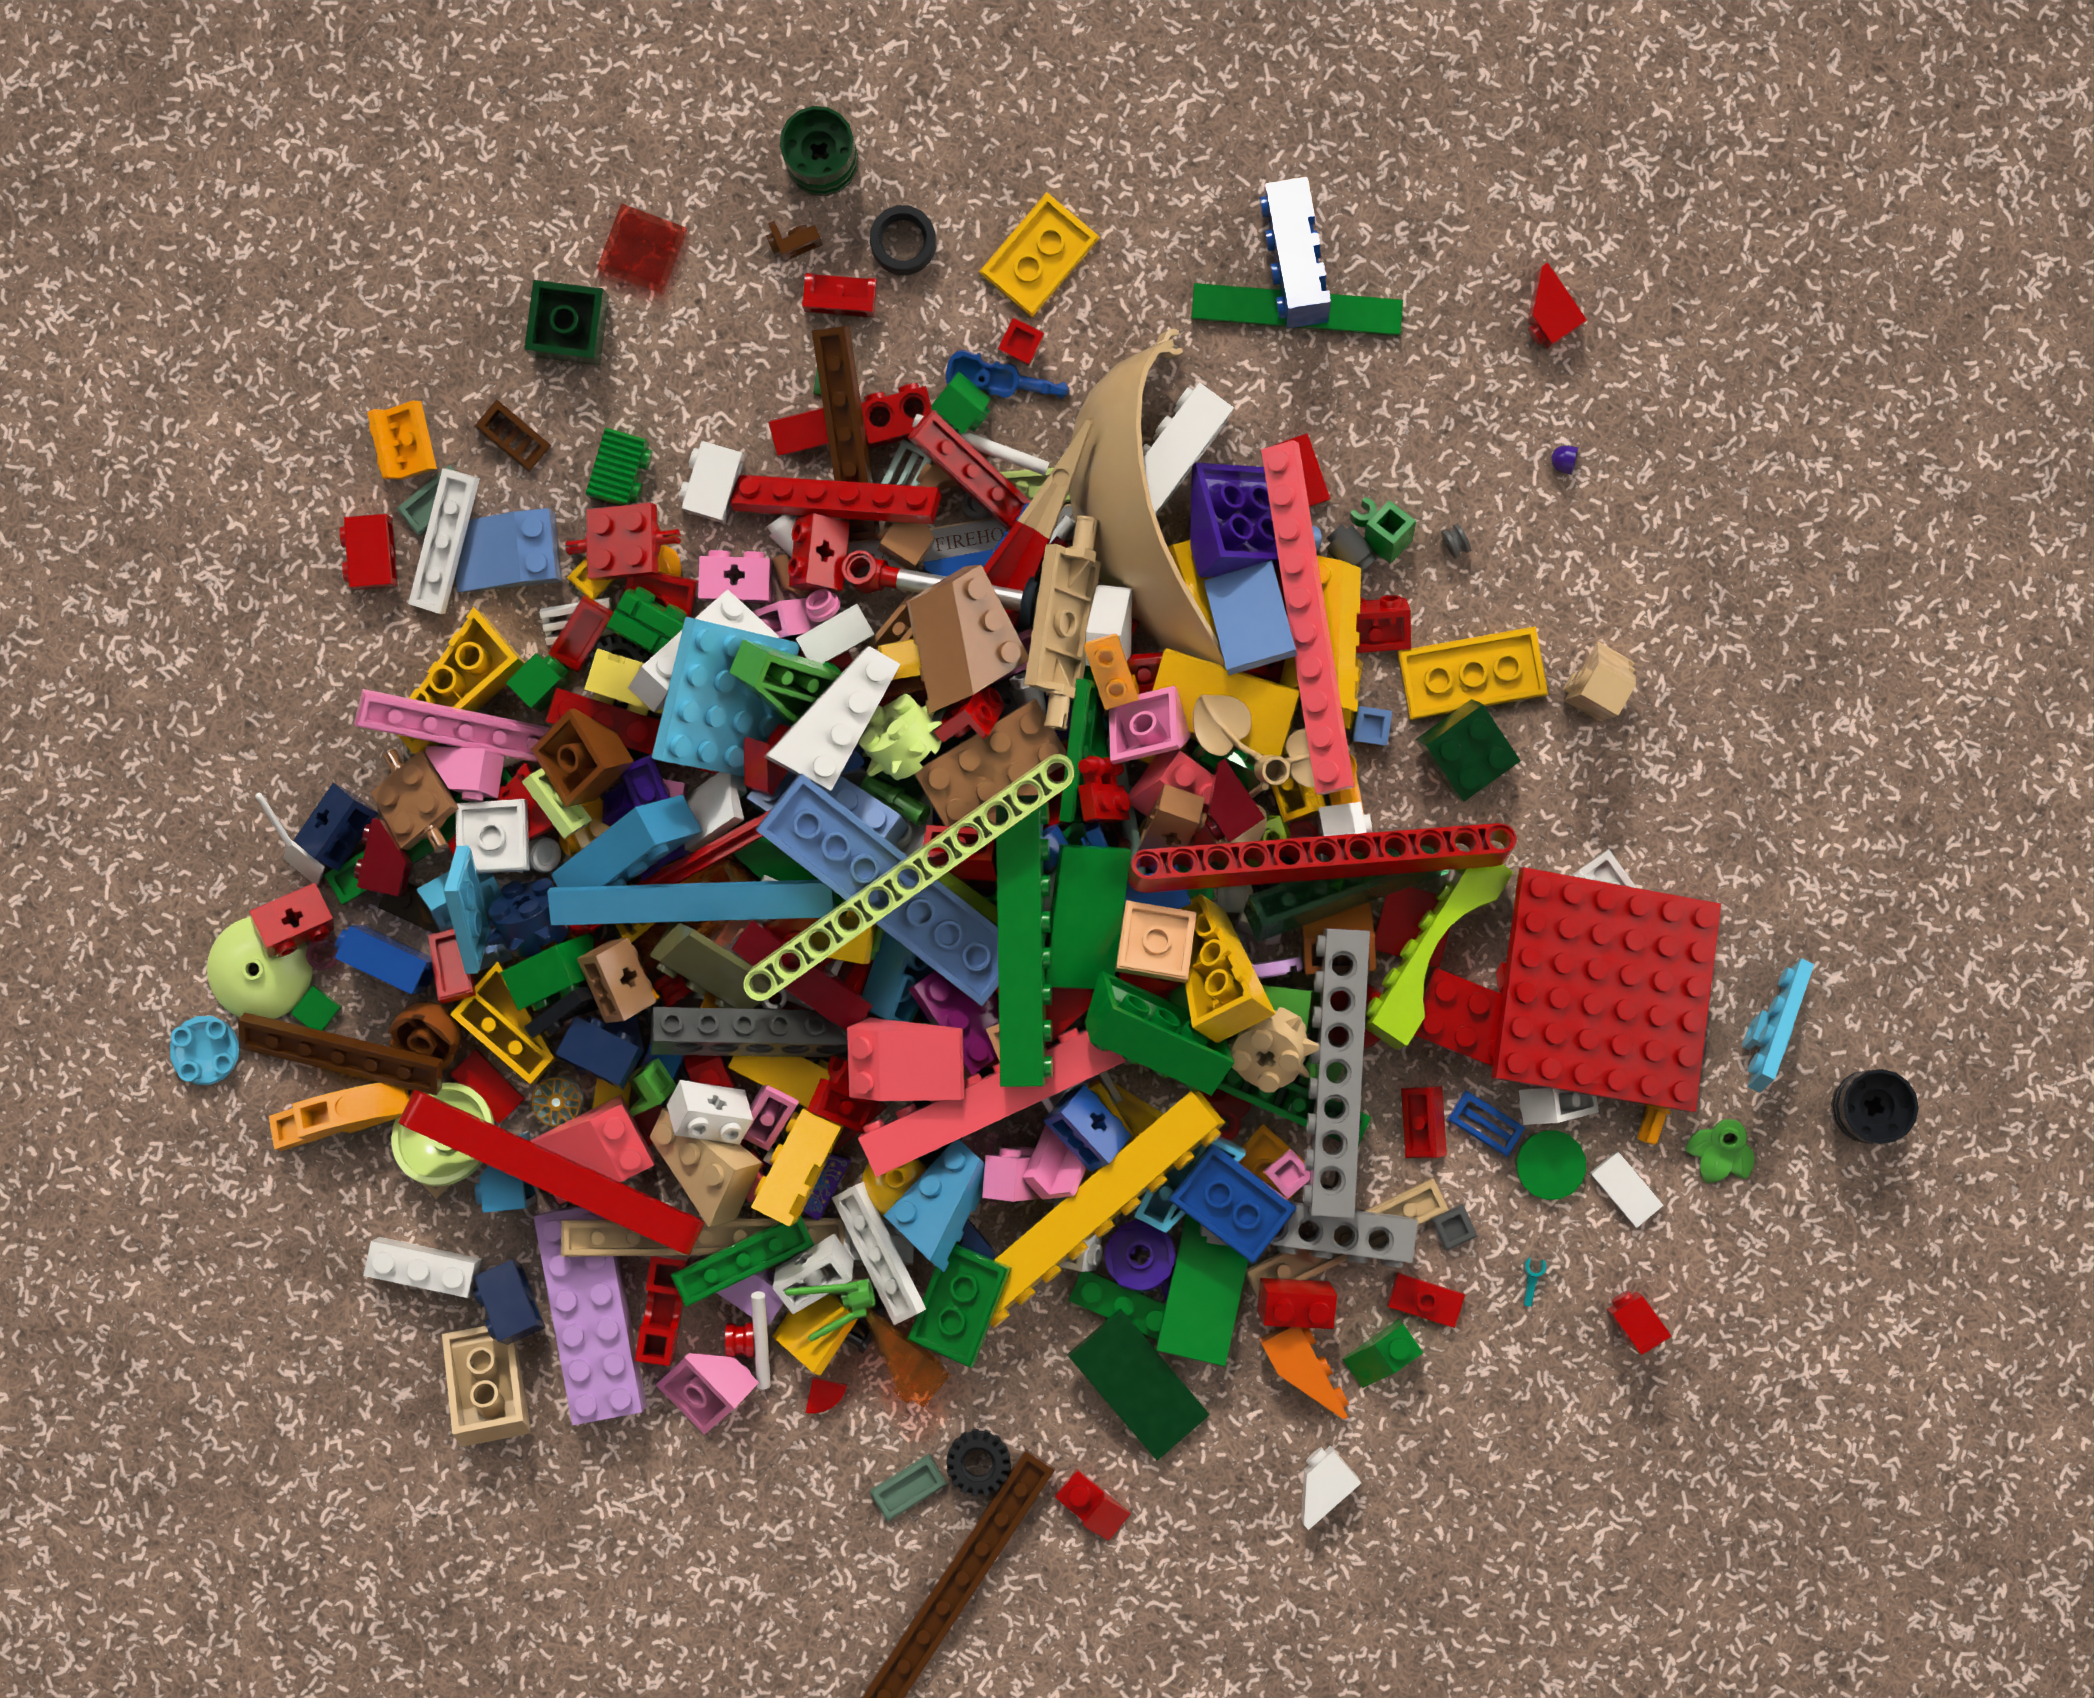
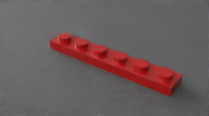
[730,475,941,525]
[545,688,744,777]

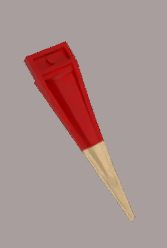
[983,419,1093,687]

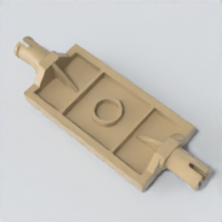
[1024,515,1101,731]

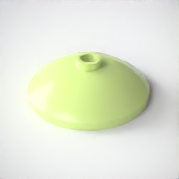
[207,917,313,1019]
[391,1082,494,1186]

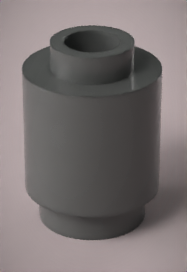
[1326,524,1377,573]

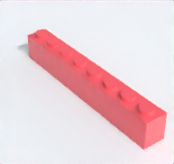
[858,1028,1126,1177]

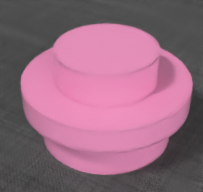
[806,589,840,622]

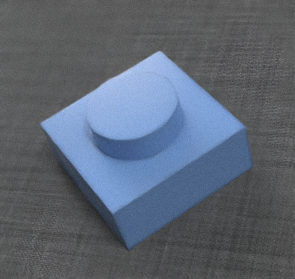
[1350,706,1392,746]

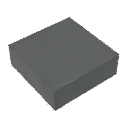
[1431,1204,1478,1251]

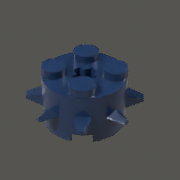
[487,878,570,958]

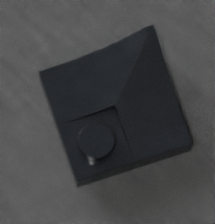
[524,986,599,1039]

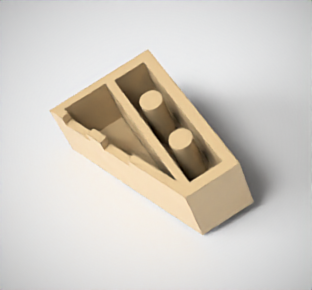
[1563,641,1636,721]
[650,1107,762,1227]

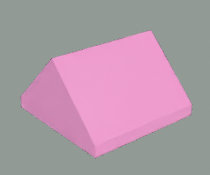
[1109,686,1191,764]

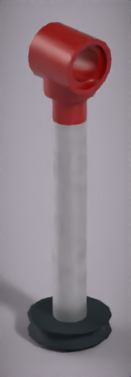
[842,550,1041,630]

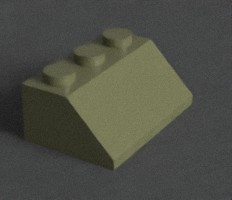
[650,922,771,1009]

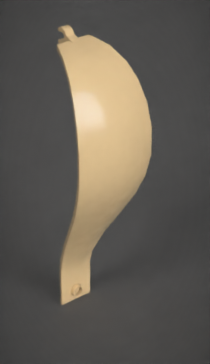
[1068,329,1256,766]

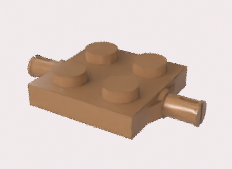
[370,749,459,853]

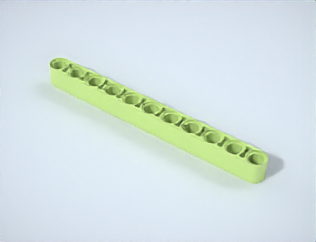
[744,754,1074,1001]

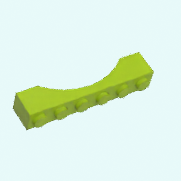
[1365,864,1514,1050]

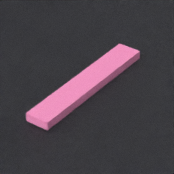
[354,689,551,763]

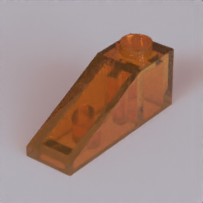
[864,1308,951,1408]

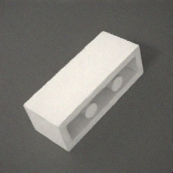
[363,1237,482,1298]

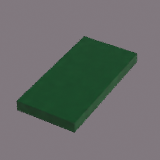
[1067,1308,1210,1461]

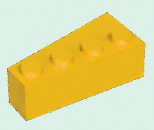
[1279,556,1361,712]

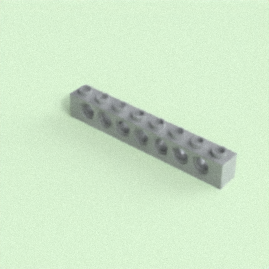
[1303,928,1370,1218]

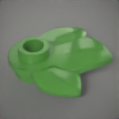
[1685,1119,1754,1183]

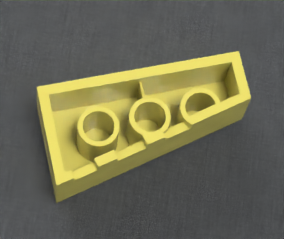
[584,648,663,721]

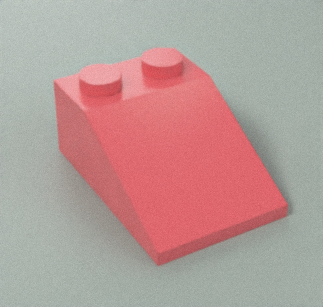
[847,1017,964,1101]
[530,1094,654,1205]

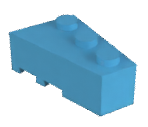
[884,1139,985,1272]

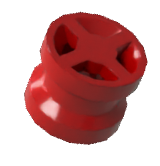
[652,974,693,1007]
[725,1322,755,1358]

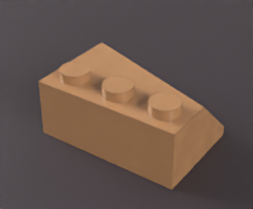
[907,564,1029,713]

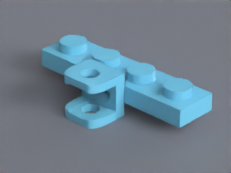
[1742,958,1814,1093]

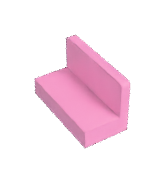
[1023,1125,1086,1200]

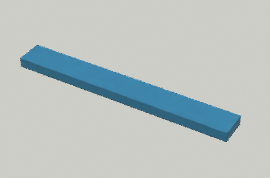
[547,880,835,925]

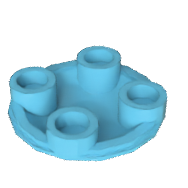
[170,1016,239,1085]

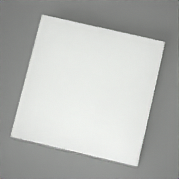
[455,799,530,874]

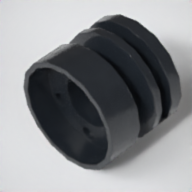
[1831,1069,1919,1144]

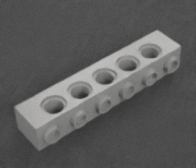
[1199,1202,1418,1268]

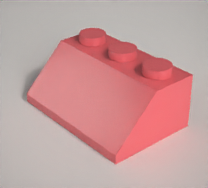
[1128,749,1215,846]

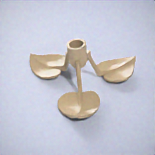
[1193,694,1351,844]

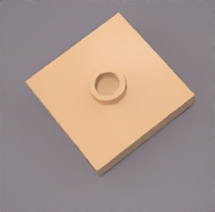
[1115,900,1197,983]

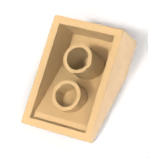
[442,1326,531,1447]

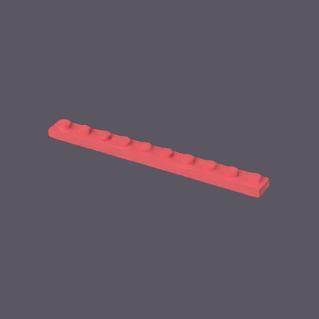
[1261,440,1354,795]

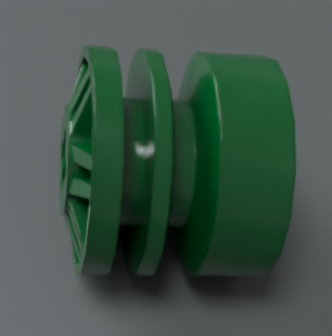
[780,106,859,196]

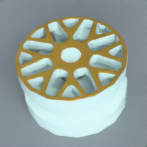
[531,1076,584,1127]

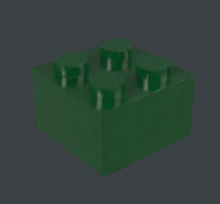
[524,280,609,366]
[1415,699,1521,802]

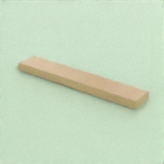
[1246,1178,1449,1297]

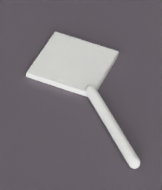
[255,793,325,886]

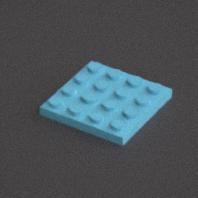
[652,617,800,776]

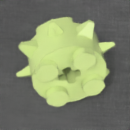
[859,694,942,780]

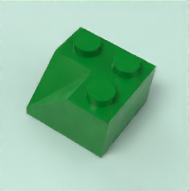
[501,933,594,1012]

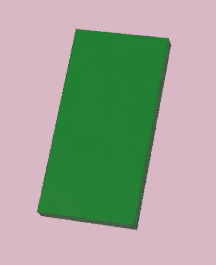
[1045,844,1131,989]
[1155,1214,1248,1367]

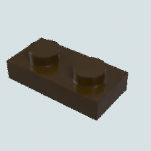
[378,882,441,933]

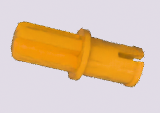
[1637,1105,1671,1145]

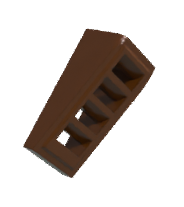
[473,399,552,472]

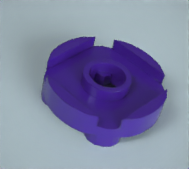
[1105,1220,1175,1292]

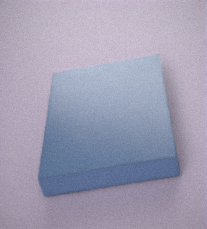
[1204,560,1298,675]

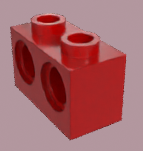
[861,383,932,449]

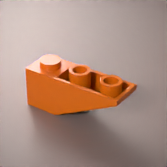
[1259,1327,1350,1420]

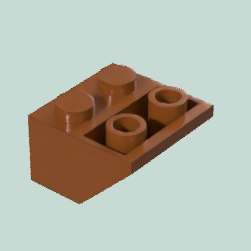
[1299,899,1376,974]

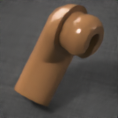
[771,553,813,596]

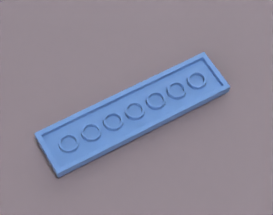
[756,773,999,1006]

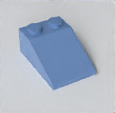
[456,508,562,593]

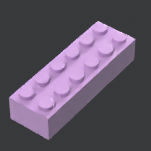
[533,1205,647,1426]

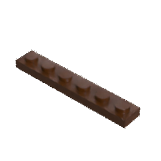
[812,325,880,541]
[238,1012,442,1096]

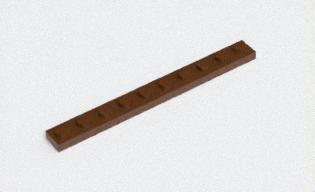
[861,1448,1055,1698]

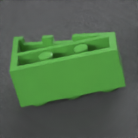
[729,639,840,726]

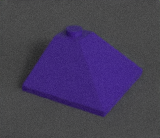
[1190,462,1280,577]

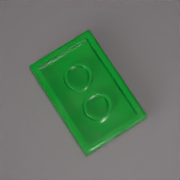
[907,1243,1011,1368]

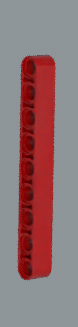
[398,1089,705,1255]

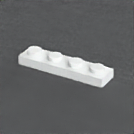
[408,468,480,614]
[832,1181,926,1325]

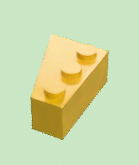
[450,961,557,1085]
[751,1108,844,1227]

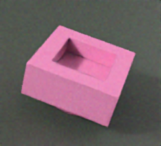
[1264,1148,1310,1199]

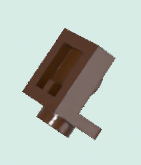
[766,221,823,262]

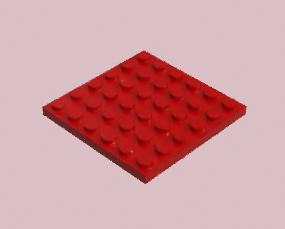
[1491,867,1721,1112]

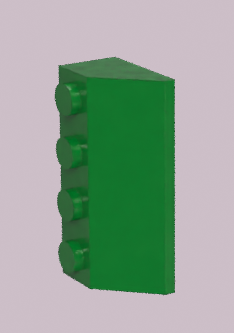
[1085,971,1234,1096]

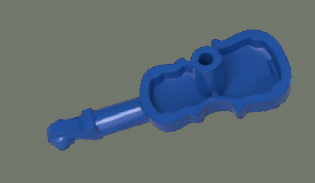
[946,350,1069,399]

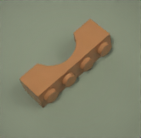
[877,450,991,571]

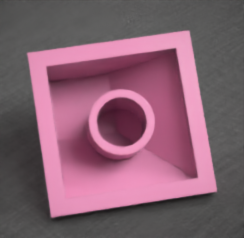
[656,1353,759,1435]

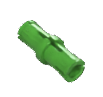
[860,775,931,827]

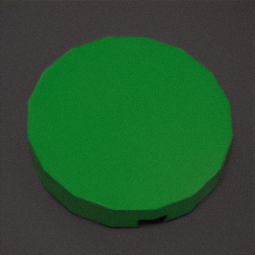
[1515,1130,1586,1200]

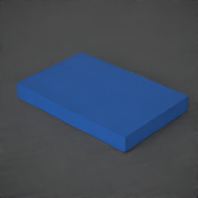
[1168,1143,1297,1264]

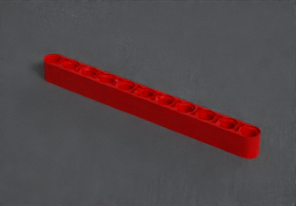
[1128,823,1517,893]

